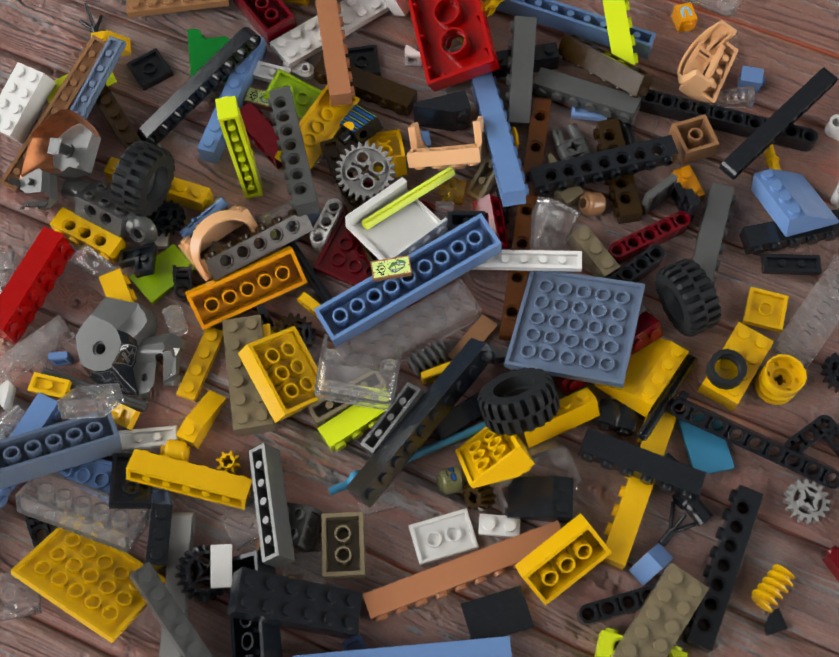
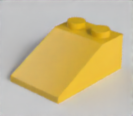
[367,129,407,180]

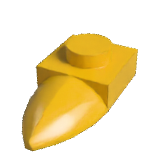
[105,403,141,430]

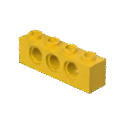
[50,207,127,263]

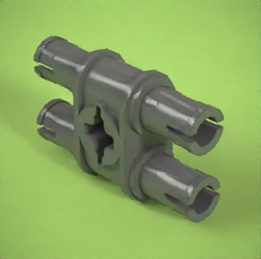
[550,123,592,176]

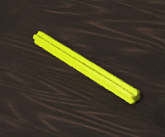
[362,166,455,230]

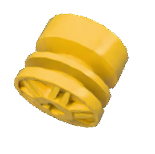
[754,354,807,405]

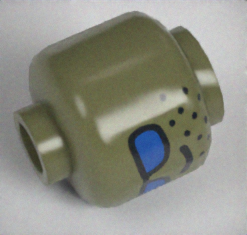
[436,466,467,495]

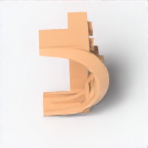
[678,20,739,104]
[407,116,487,171]
[178,205,260,281]

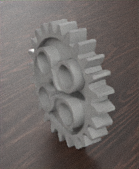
[335,141,395,202]

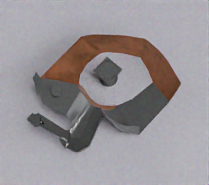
[9,109,101,211]

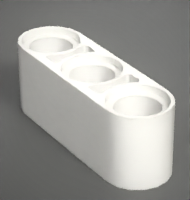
[310,198,343,252]

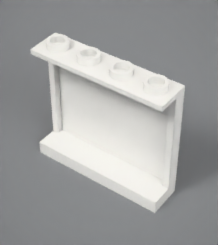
[345,177,447,260]

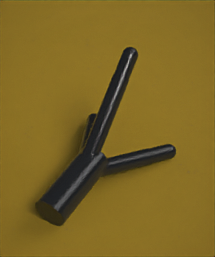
[79,3,103,33]
[658,501,697,547]

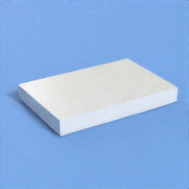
[408,508,479,566]

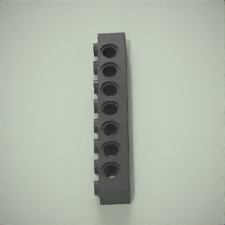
[267,86,320,217]

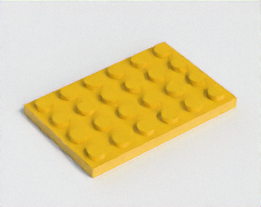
[11,516,166,643]

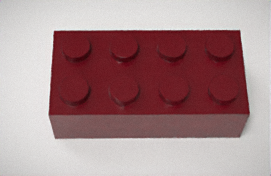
[233,0,297,46]

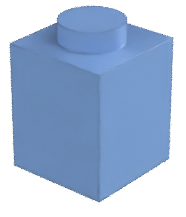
[737,66,766,94]

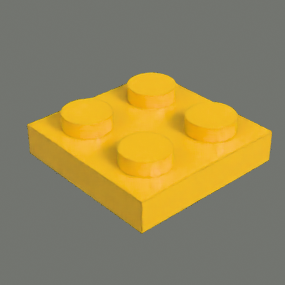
[742,287,789,333]

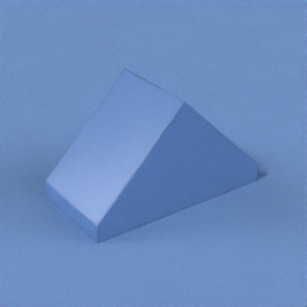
[629,543,673,586]

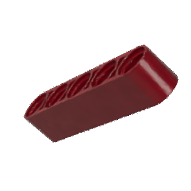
[608,211,690,264]

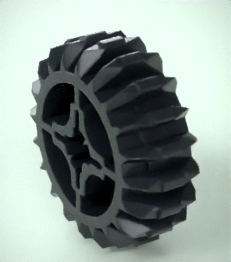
[175,544,228,602]

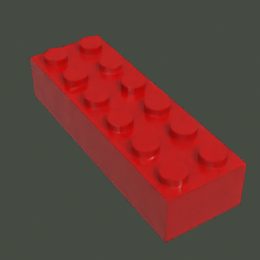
[0,226,75,345]

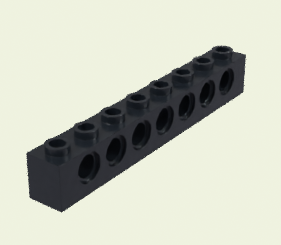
[528,135,679,196]
[682,485,764,653]

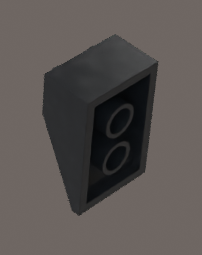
[413,90,471,132]
[507,476,574,523]

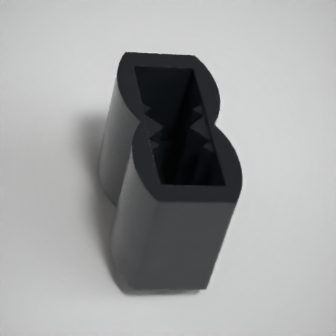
[593,399,639,437]

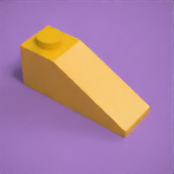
[176,390,227,450]

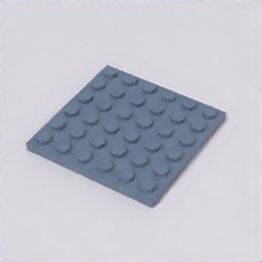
[504,271,646,388]

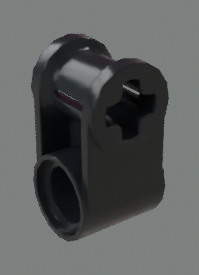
[173,265,192,302]

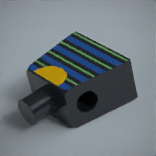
[338,104,383,145]

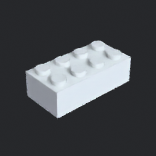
[0,62,56,144]

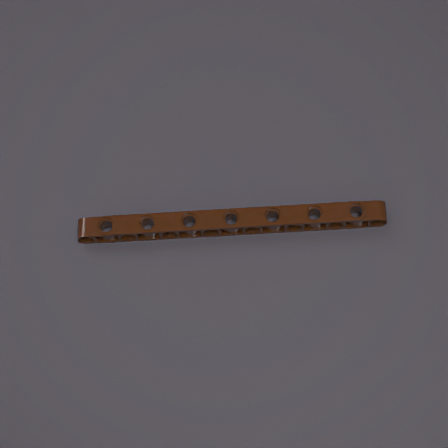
[499,97,551,341]

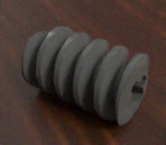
[405,339,448,377]

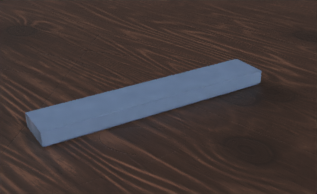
[70,36,127,120]

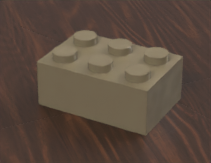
[321,512,366,581]

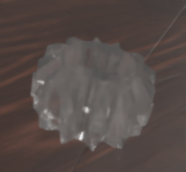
[162,304,188,336]

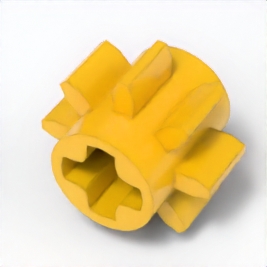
[216,450,242,475]

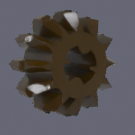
[462,482,497,513]

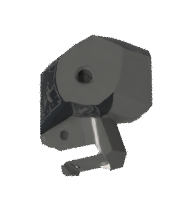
[76,297,186,399]

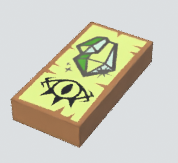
[243,86,273,111]
[370,255,412,282]

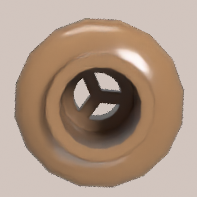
[578,192,607,216]

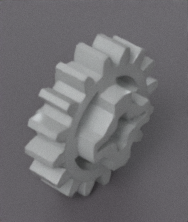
[783,479,831,525]

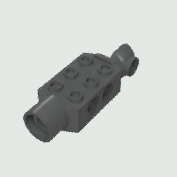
[61,177,158,243]

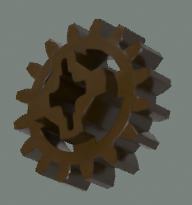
[273,313,316,349]

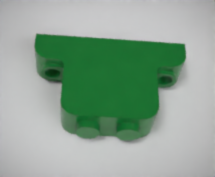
[187,29,230,82]

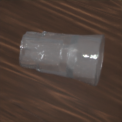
[0,404,25,440]

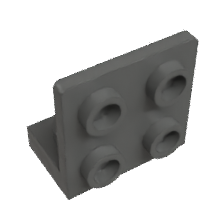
[287,502,325,553]

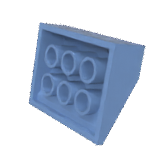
[751,169,839,237]

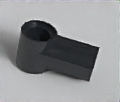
[672,493,713,527]

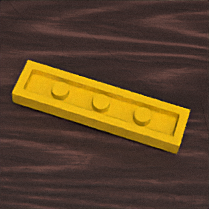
[176,327,224,402]

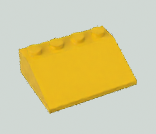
[238,326,331,423]
[595,338,689,417]
[455,426,535,489]

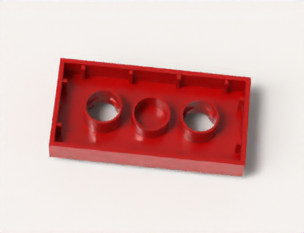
[408,0,500,92]

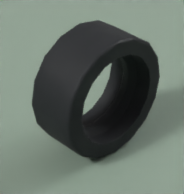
[706,349,747,390]

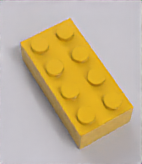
[697,322,774,411]
[515,513,612,606]

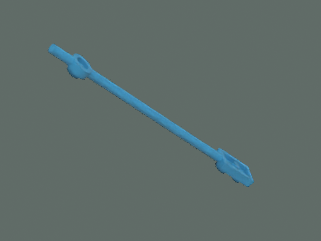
[328,422,486,496]

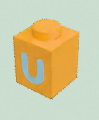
[671,2,698,33]

